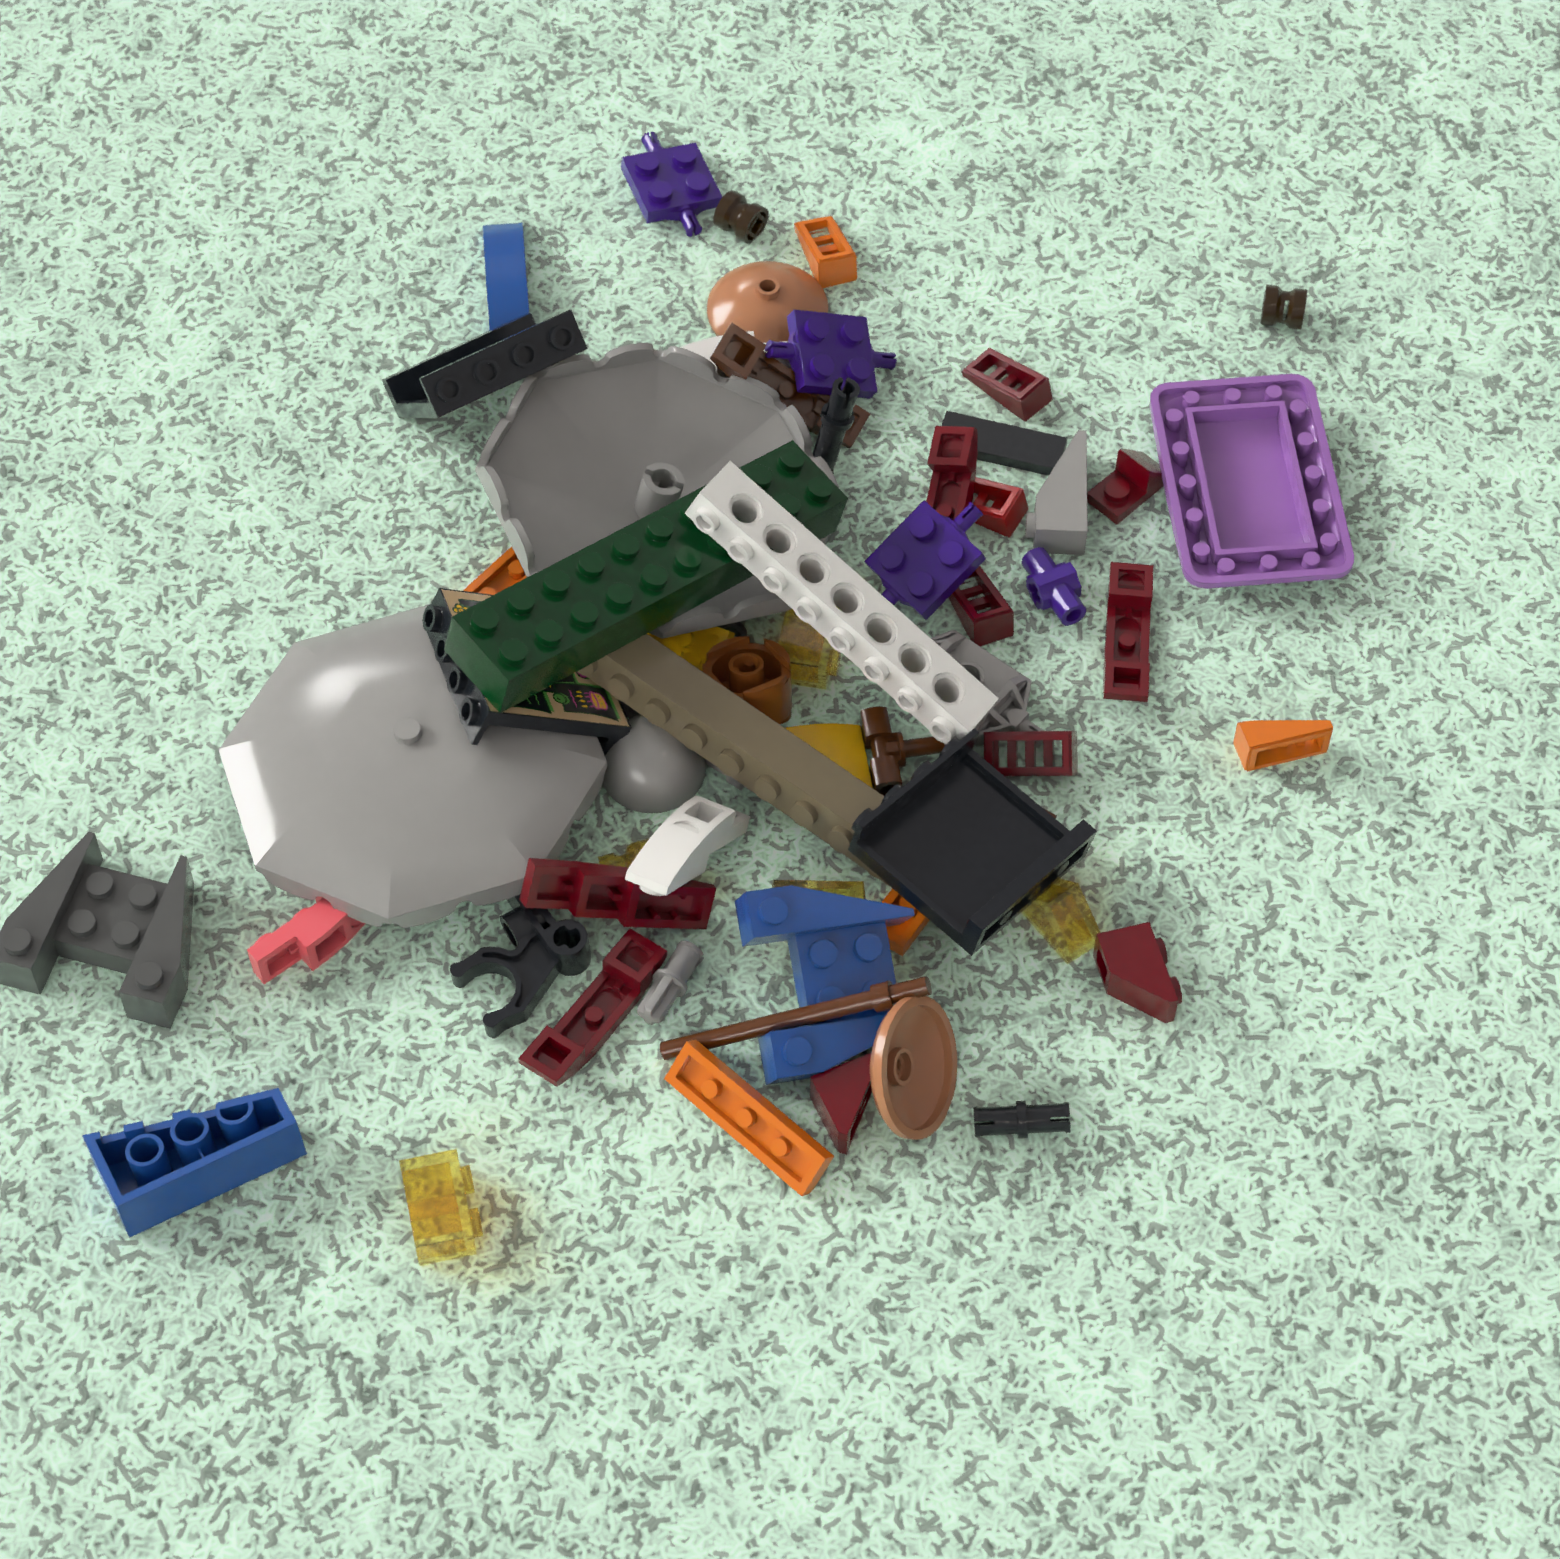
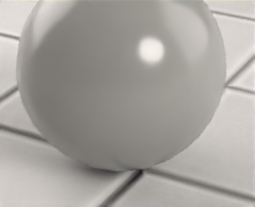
[603,714,706,813]

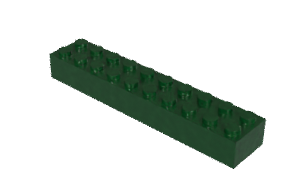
[444,440,848,713]

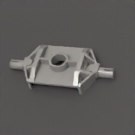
[905,630,1044,749]

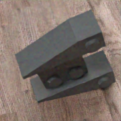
[0,832,194,1029]

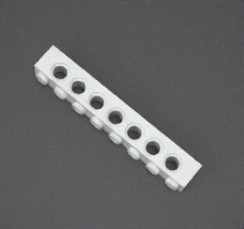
[685,461,999,745]

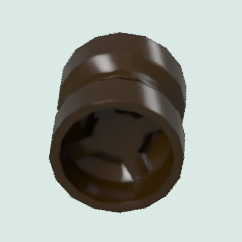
[713,190,769,244]
[1260,284,1307,330]

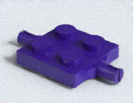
[621,132,722,237]
[765,309,897,399]
[864,500,986,620]

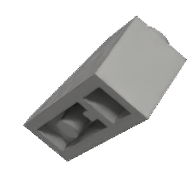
[1025,430,1088,555]

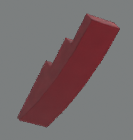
[519,858,717,929]

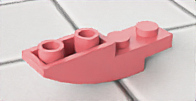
[247,896,365,984]

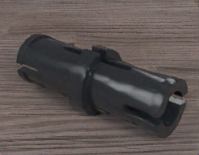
[973,1101,1071,1139]

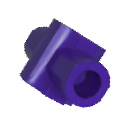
[1021,547,1087,626]

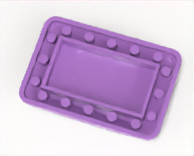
[1150,374,1354,589]

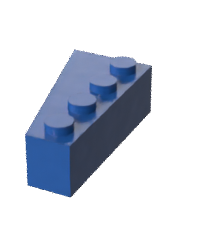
[82,1088,307,1238]

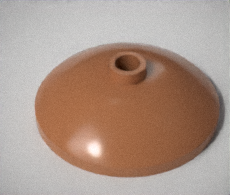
[707,261,828,343]
[870,996,957,1140]

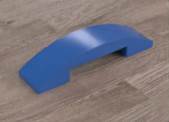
[483,223,529,330]

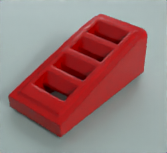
[973,477,1028,538]

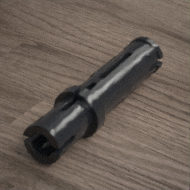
[812,377,860,473]

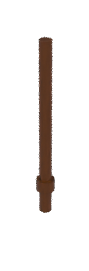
[660,976,932,1060]

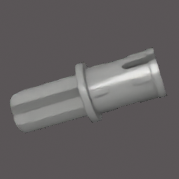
[637,941,704,1025]

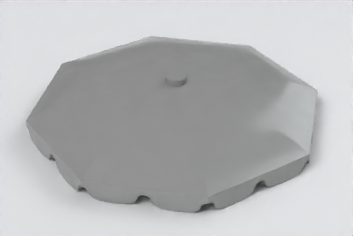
[475,343,839,639]
[219,604,607,928]

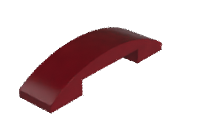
[926,426,978,533]
[1103,562,1154,702]
[518,928,667,1087]

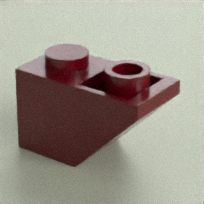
[1093,922,1182,1023]

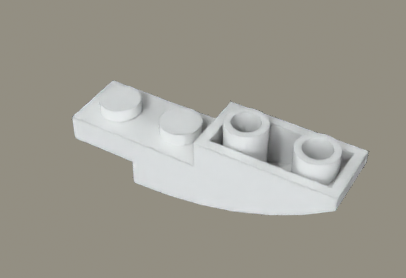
[625,795,751,896]

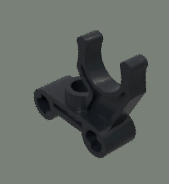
[450,894,591,1038]

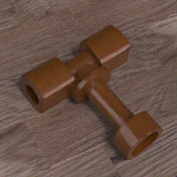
[860,706,945,797]

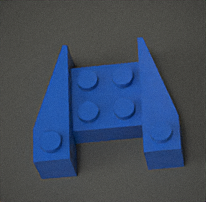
[735,885,914,1085]

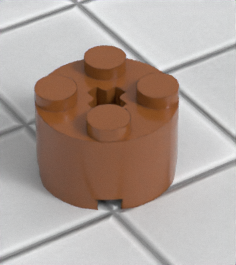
[702,636,792,724]

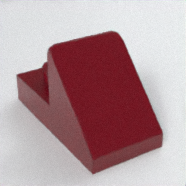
[1087,448,1164,525]

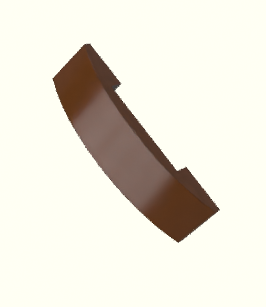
[710,323,870,449]

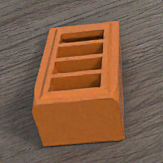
[794,216,857,288]
[1233,720,1333,771]

